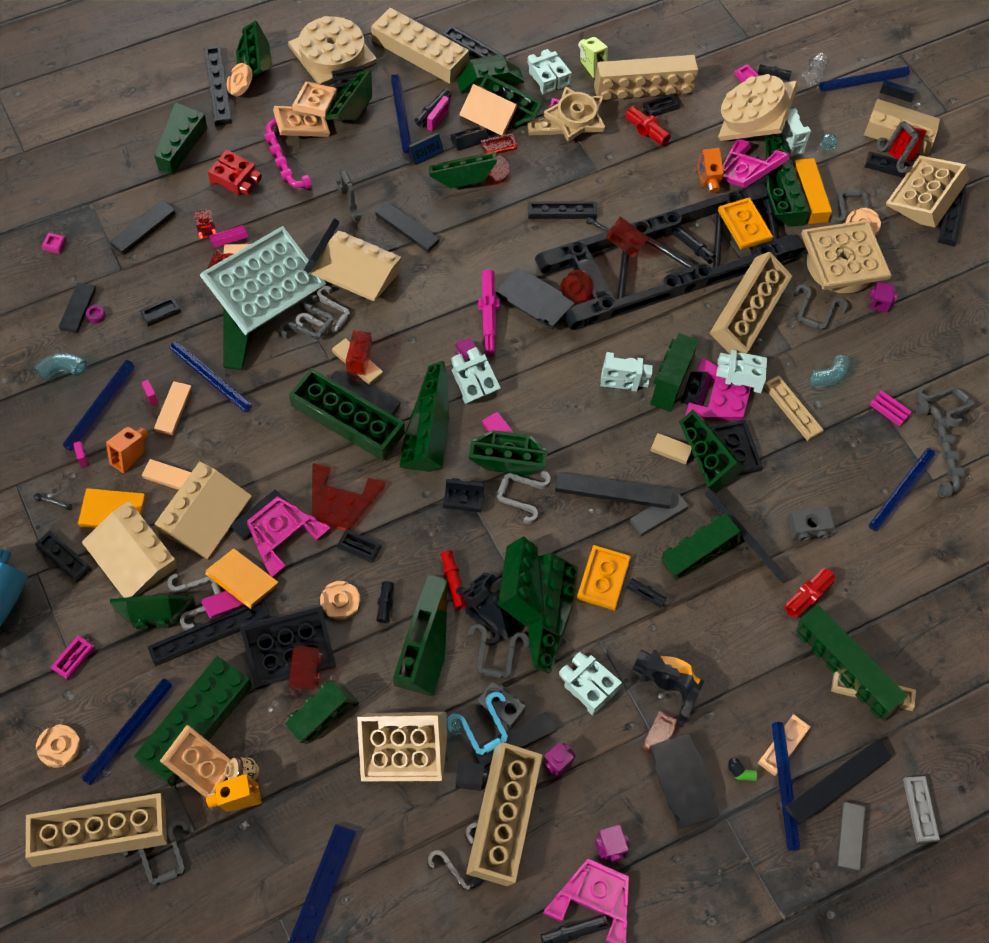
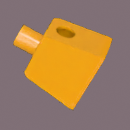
[206,774,262,811]

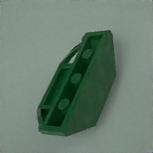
[236,20,272,78]
[457,55,524,94]
[326,71,372,121]
[479,74,543,127]
[429,152,497,188]
[469,430,548,475]
[110,594,196,630]

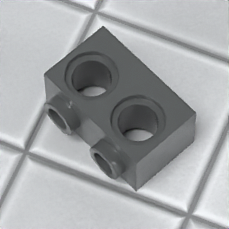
[477,682,526,730]

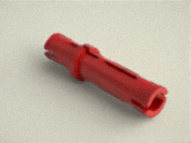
[440,550,468,610]

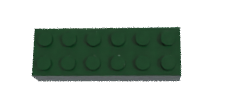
[289,368,405,461]
[796,604,908,721]
[134,656,253,787]

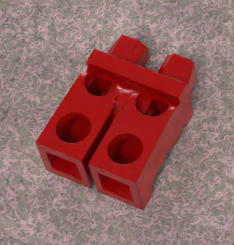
[208,150,262,196]

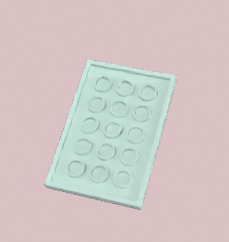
[200,226,326,335]

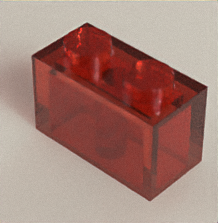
[606,216,649,258]
[346,330,372,375]
[288,645,322,690]

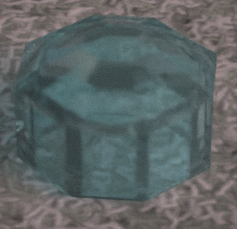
[820,133,838,150]

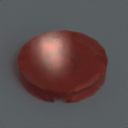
[485,155,510,185]
[559,270,594,305]

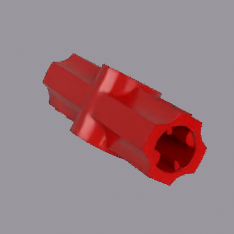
[625,106,671,146]
[784,568,836,619]

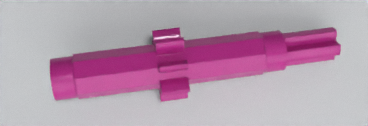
[478,270,500,355]

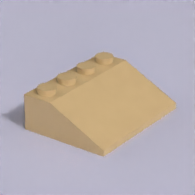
[864,99,940,156]
[886,156,969,228]
[311,231,401,302]
[155,461,252,560]
[82,501,178,598]
[357,712,447,781]

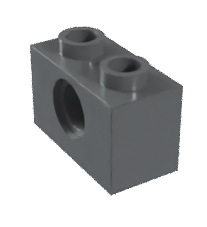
[787,507,835,541]

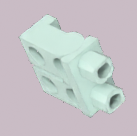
[527,49,572,95]
[775,108,811,157]
[451,347,501,404]
[716,350,767,393]
[600,352,653,391]
[559,652,622,716]

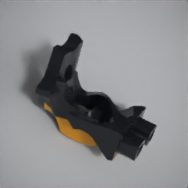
[632,650,704,728]

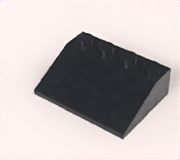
[240,604,336,688]

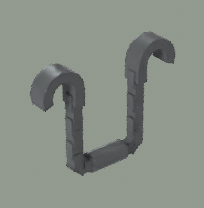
[877,121,919,173]
[336,168,361,221]
[829,190,882,225]
[794,285,848,330]
[279,294,334,340]
[917,386,974,427]
[468,624,529,679]
[123,821,189,886]

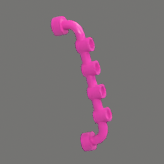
[264,115,313,190]

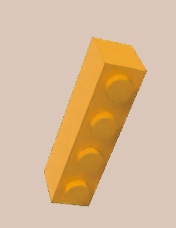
[793,158,832,224]

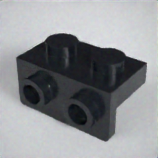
[443,478,485,513]

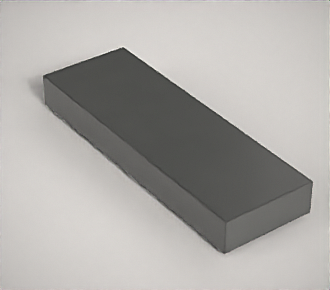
[630,492,688,536]
[836,802,865,872]

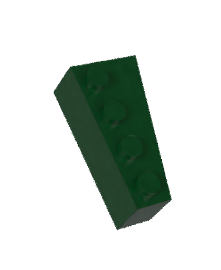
[650,333,699,412]

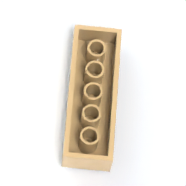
[371,8,469,84]
[594,55,698,100]
[710,252,792,354]
[466,742,542,886]
[25,793,167,867]

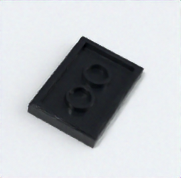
[711,420,763,476]

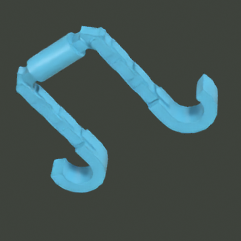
[447,692,508,755]

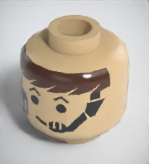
[225,757,259,780]

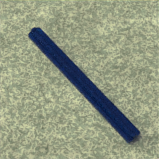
[819,66,910,92]
[391,74,411,154]
[169,341,252,412]
[63,360,134,451]
[869,448,935,531]
[81,678,172,785]
[772,722,800,851]

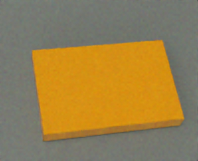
[718,197,773,250]
[78,488,146,528]
[577,545,631,611]
[205,548,278,609]

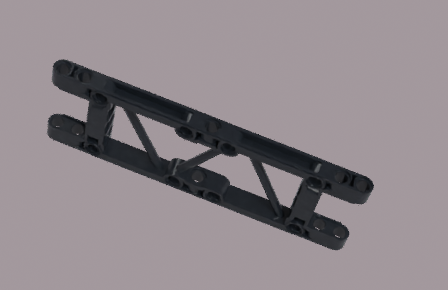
[535,182,807,330]

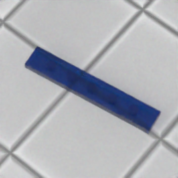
[288,824,356,943]

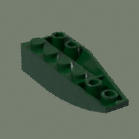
[765,135,810,227]
[223,307,253,371]
[399,361,449,472]
[528,553,578,674]
[393,575,448,697]

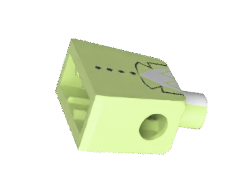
[578,37,608,78]

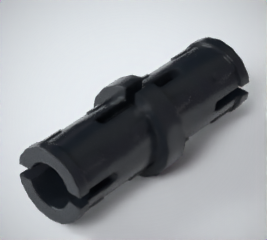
[757,64,792,81]
[626,578,667,609]
[376,581,394,623]

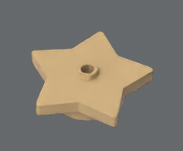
[544,87,605,141]

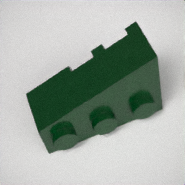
[285,680,359,744]

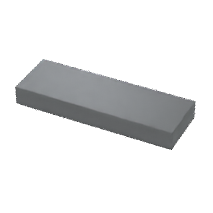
[903,776,940,843]

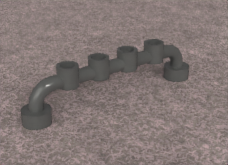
[915,401,964,498]

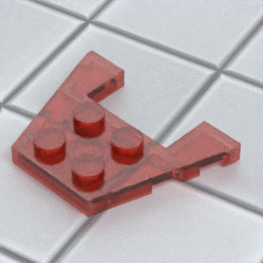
[312,463,385,530]

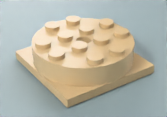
[288,16,377,86]
[718,74,798,141]
[801,220,892,293]

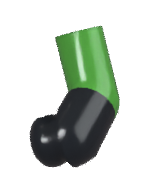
[728,757,757,781]

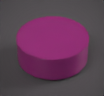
[86,305,106,324]

